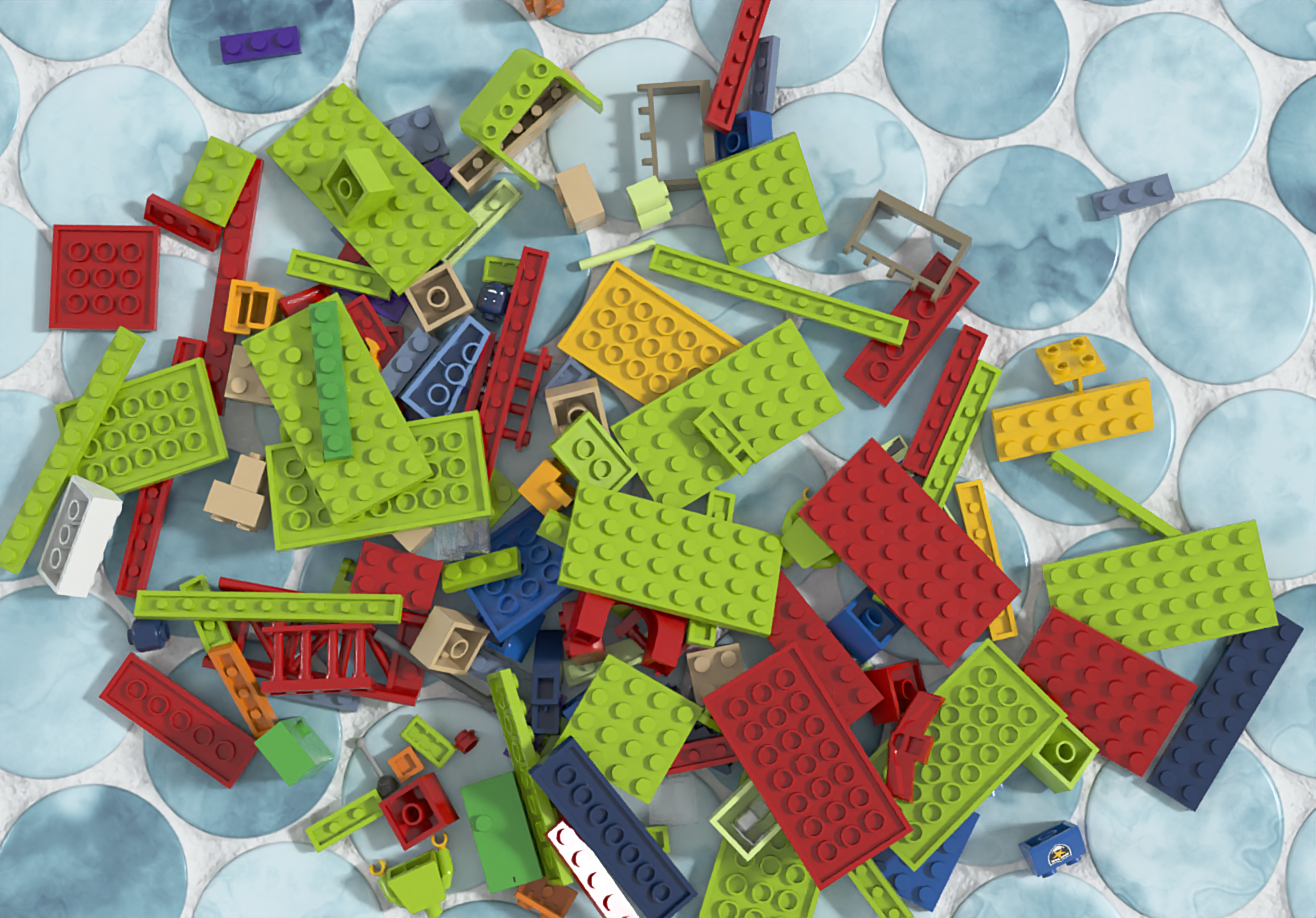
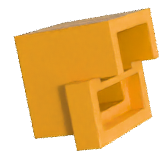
[224,279,285,336]
[517,457,576,516]

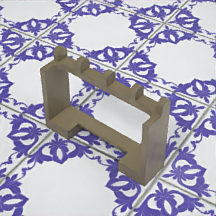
[637,80,716,192]
[842,189,972,302]

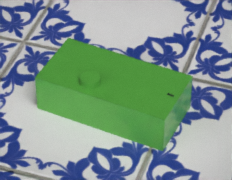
[254,716,336,787]
[460,771,545,894]

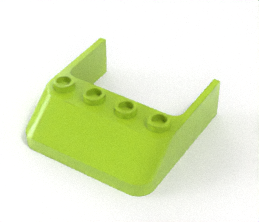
[459,48,603,191]

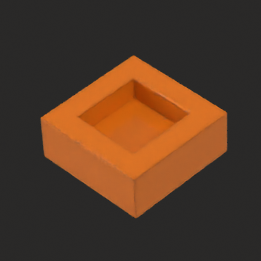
[387,745,425,783]

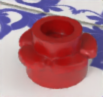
[454,729,479,754]

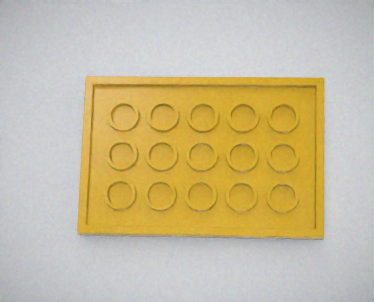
[557,260,745,406]

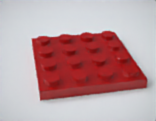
[49,224,161,331]

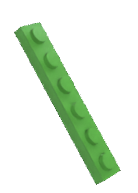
[309,301,354,462]

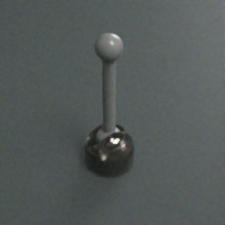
[355,737,401,799]

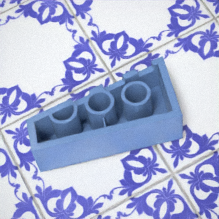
[397,315,490,419]

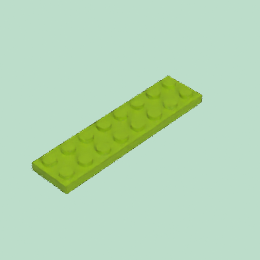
[486,668,574,886]

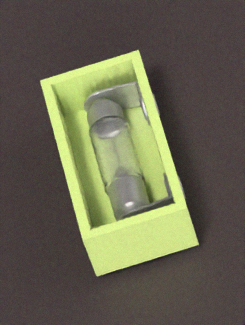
[708,778,781,861]

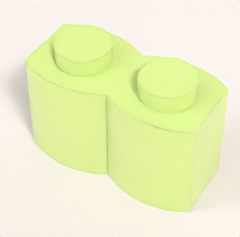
[626,176,673,232]

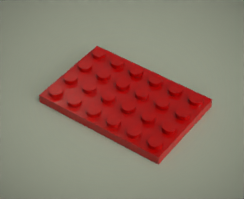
[1017,605,1198,777]

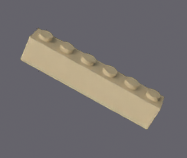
[450,66,585,197]

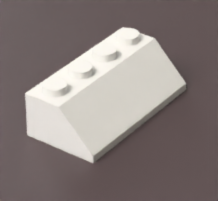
[37,475,123,598]

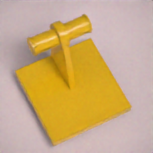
[1035,335,1106,392]

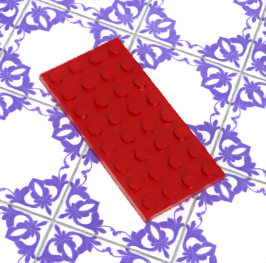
[796,437,1021,668]
[701,640,914,891]

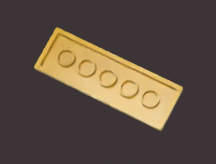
[991,377,1154,462]

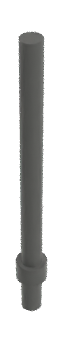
[373,629,497,714]

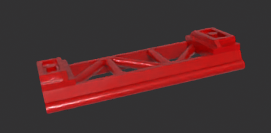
[202,577,429,707]

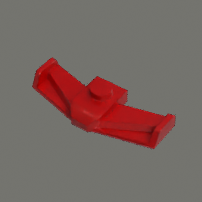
[886,690,946,804]

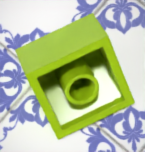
[322,148,394,226]
[1022,718,1099,794]

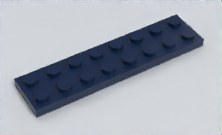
[1146,611,1304,812]
[528,735,698,918]

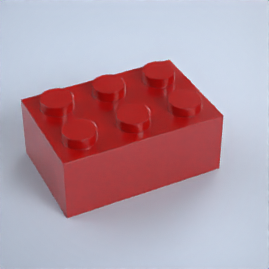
[348,540,443,614]

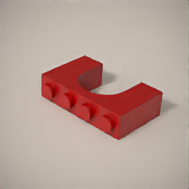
[567,591,688,675]

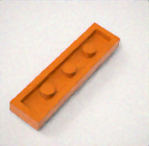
[207,641,279,739]

